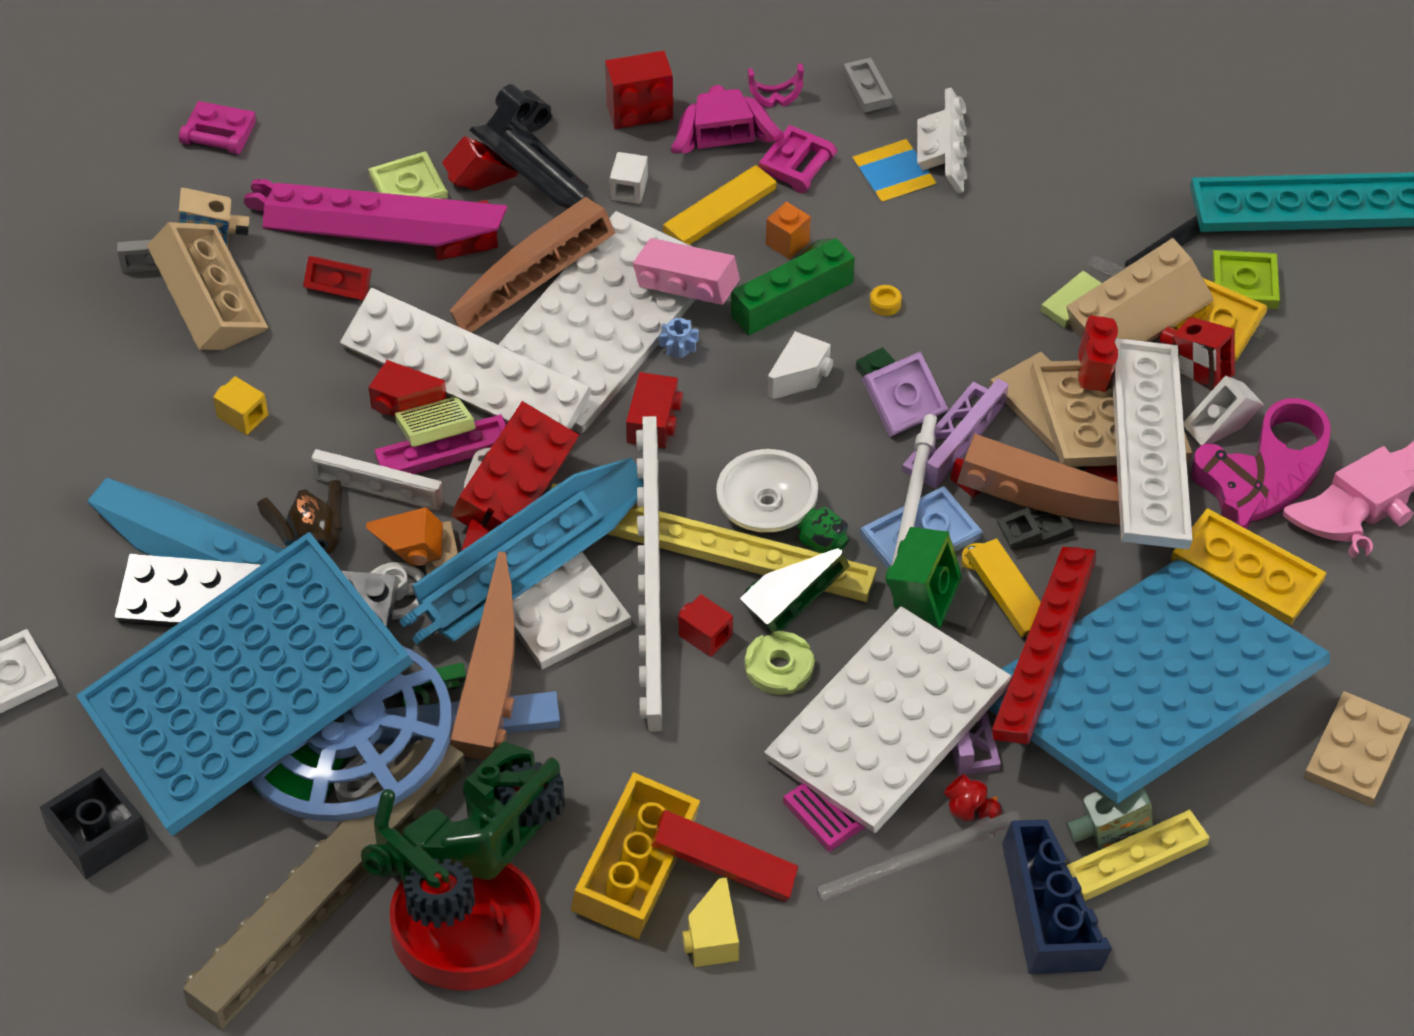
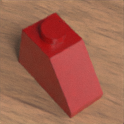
[442,136,519,191]
[368,360,447,417]

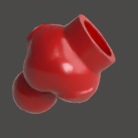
[943,774,1002,824]

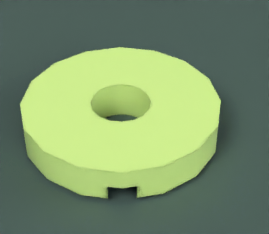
[744,631,815,695]

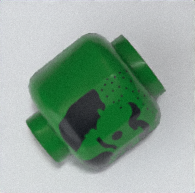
[797,507,849,554]

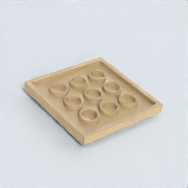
[1030,360,1192,467]

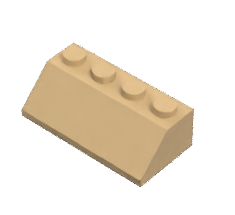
[147,222,268,350]
[1066,238,1214,342]

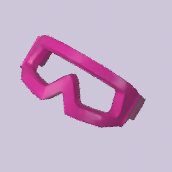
[747,63,804,108]

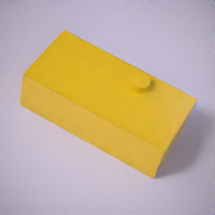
[570,772,700,940]

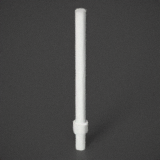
[891,414,937,566]

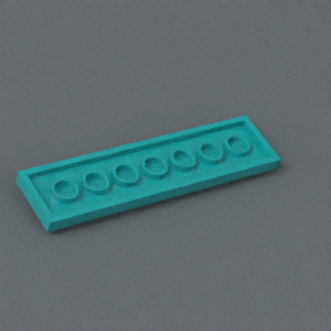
[1190,172,1414,232]

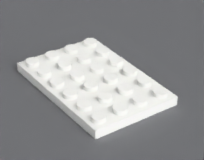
[764,607,1012,834]

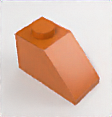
[366,507,443,566]

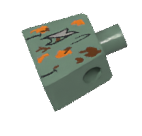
[1066,787,1153,850]

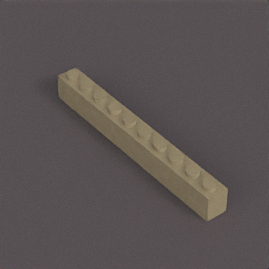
[182,738,466,1031]

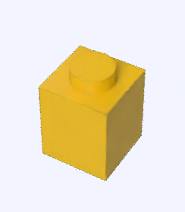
[213,376,269,435]

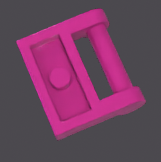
[179,101,257,155]
[759,125,837,193]

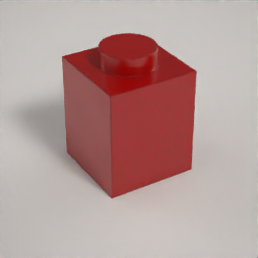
[678,594,733,658]

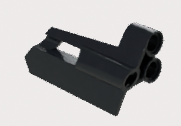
[469,84,589,209]

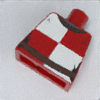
[1160,317,1235,391]

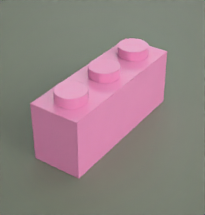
[633,238,740,305]

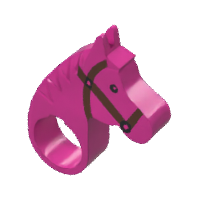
[1191,398,1331,529]

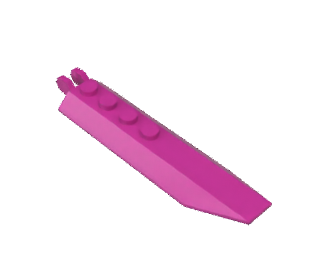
[243,178,508,247]

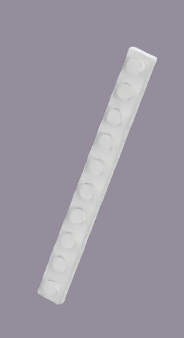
[636,416,662,732]

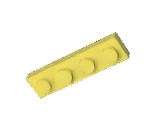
[1067,810,1210,901]

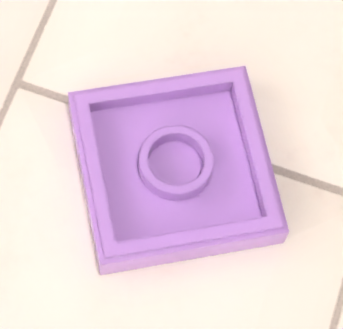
[861,351,949,438]

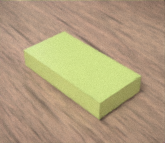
[1041,271,1102,328]

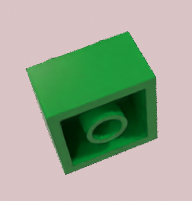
[885,527,962,629]

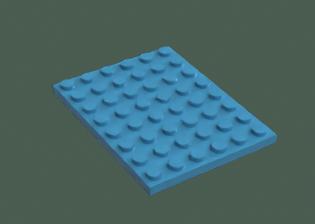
[76,532,414,836]
[989,559,1330,804]

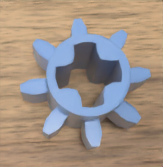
[659,318,699,358]

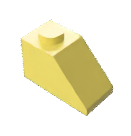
[682,877,739,967]

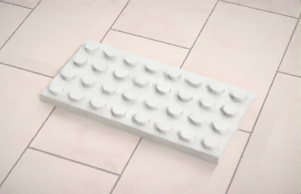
[498,211,696,435]

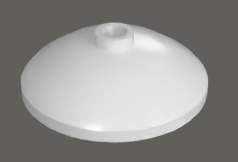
[716,449,818,532]

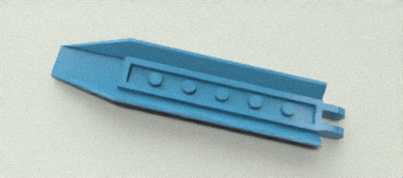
[399,457,644,645]
[87,477,284,564]

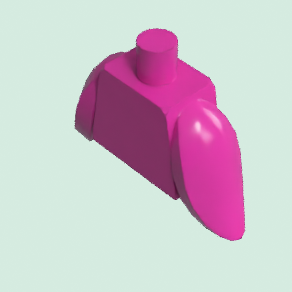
[671,85,784,154]

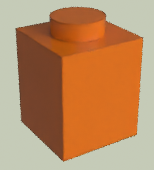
[766,201,811,260]

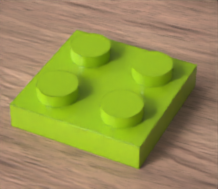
[1212,250,1280,309]

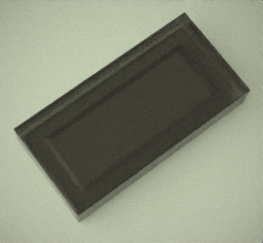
[941,567,991,636]

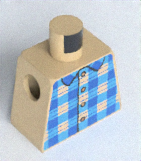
[178,188,249,248]

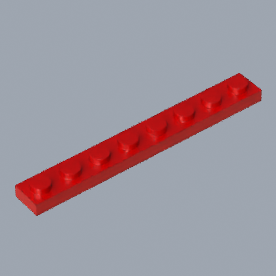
[992,546,1096,744]

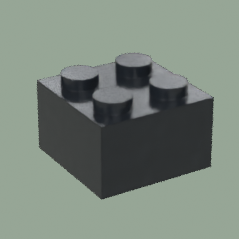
[39,768,148,879]

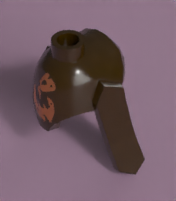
[257,480,343,554]

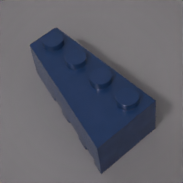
[1002,819,1112,974]

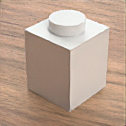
[609,152,648,204]

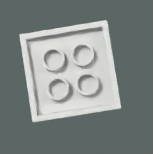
[513,552,631,670]

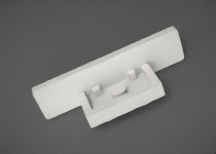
[917,87,967,194]

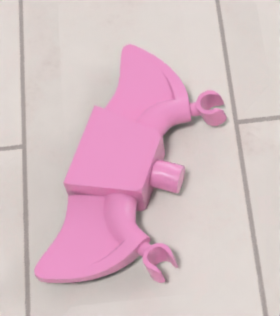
[1283,441,1414,558]

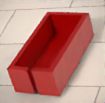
[450,401,579,531]

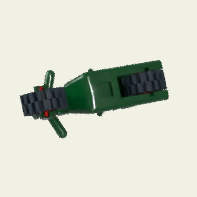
[361,741,565,928]

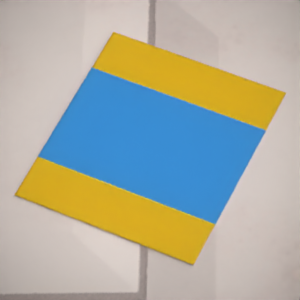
[852,139,937,202]

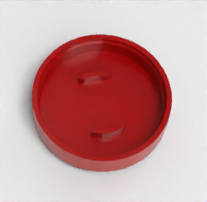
[389,863,541,991]

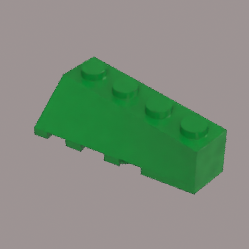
[731,238,855,336]

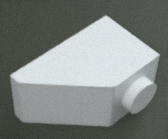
[767,331,833,399]
[1184,376,1264,445]

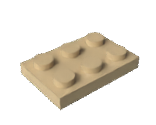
[1304,691,1411,807]

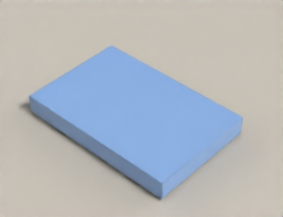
[860,486,983,569]

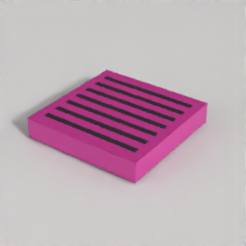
[783,783,865,852]

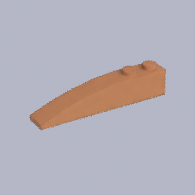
[450,197,616,333]
[957,434,1120,525]
[450,551,515,761]

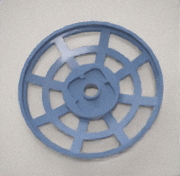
[250,646,453,821]

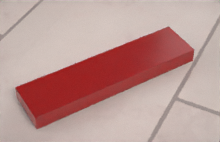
[651,810,798,902]

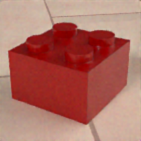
[605,50,673,129]

